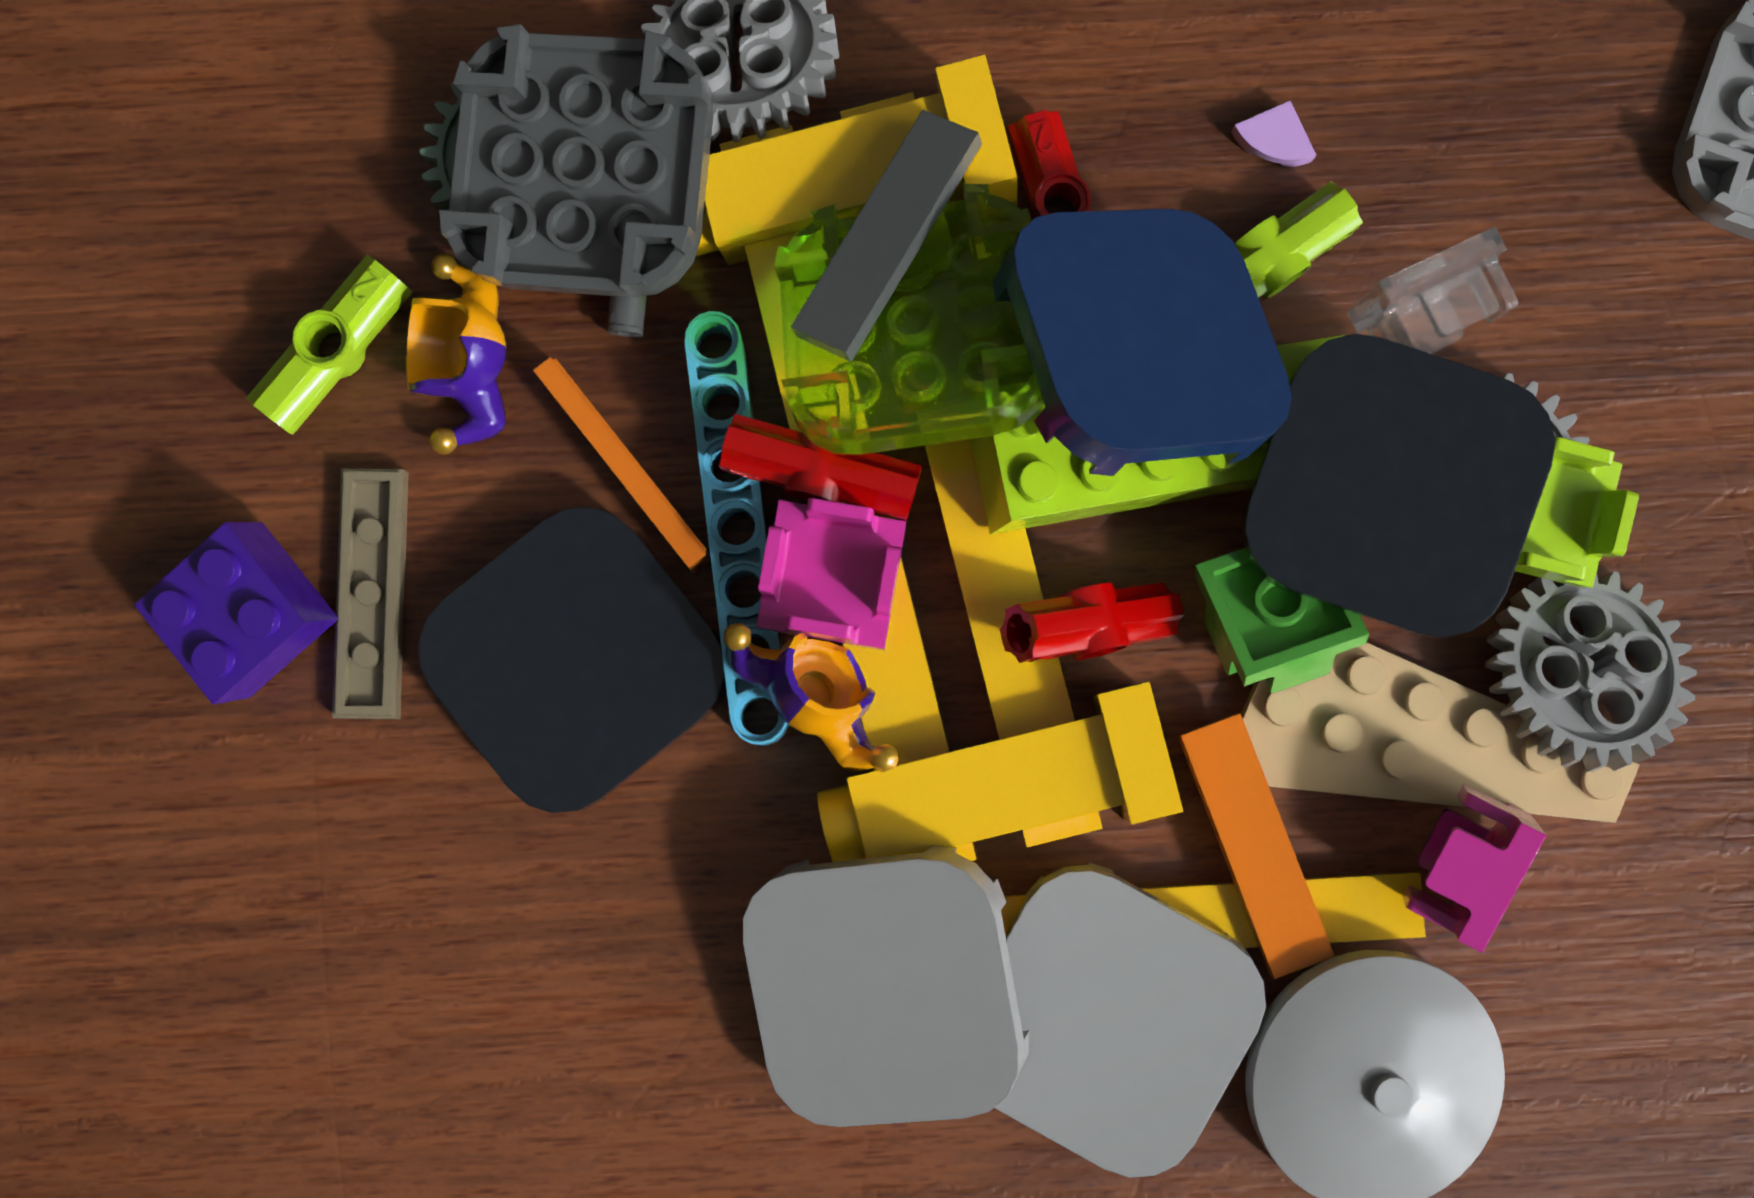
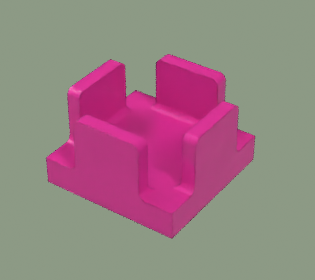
[756,498,906,651]
[1403,784,1547,953]

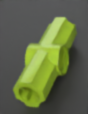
[1235,181,1363,299]
[246,255,413,435]

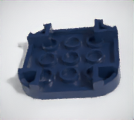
[993,209,1292,476]

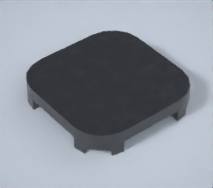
[1240,334,1556,638]
[418,507,726,813]

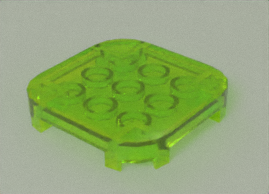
[774,184,1044,455]

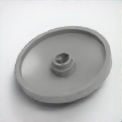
[1245,950,1505,1198]

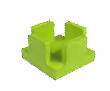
[1515,437,1639,588]

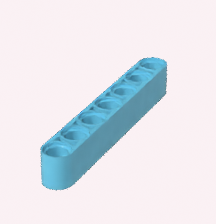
[685,311,789,746]

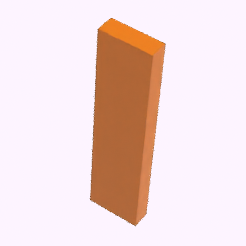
[533,357,711,574]
[1177,713,1335,979]

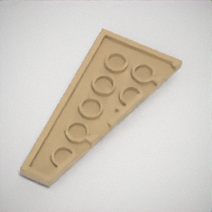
[1241,643,1640,823]

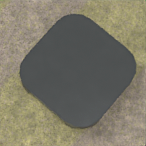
[439,24,714,297]

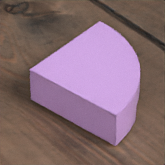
[1231,101,1316,167]

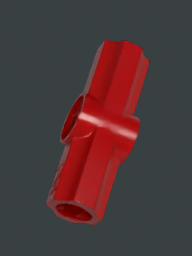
[1007,110,1091,221]
[719,414,922,522]
[1000,582,1184,663]

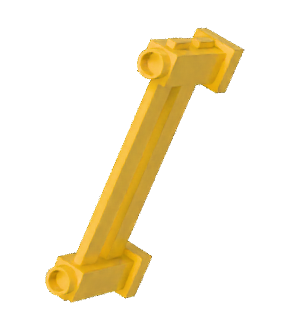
[696,54,1184,862]

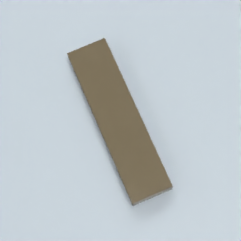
[332,469,409,719]

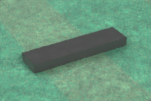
[791,110,982,362]

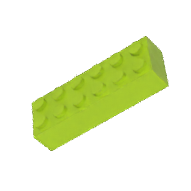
[964,335,1345,535]

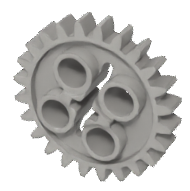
[641,0,839,142]
[1485,571,1697,772]

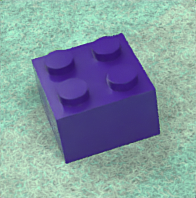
[134,522,339,705]

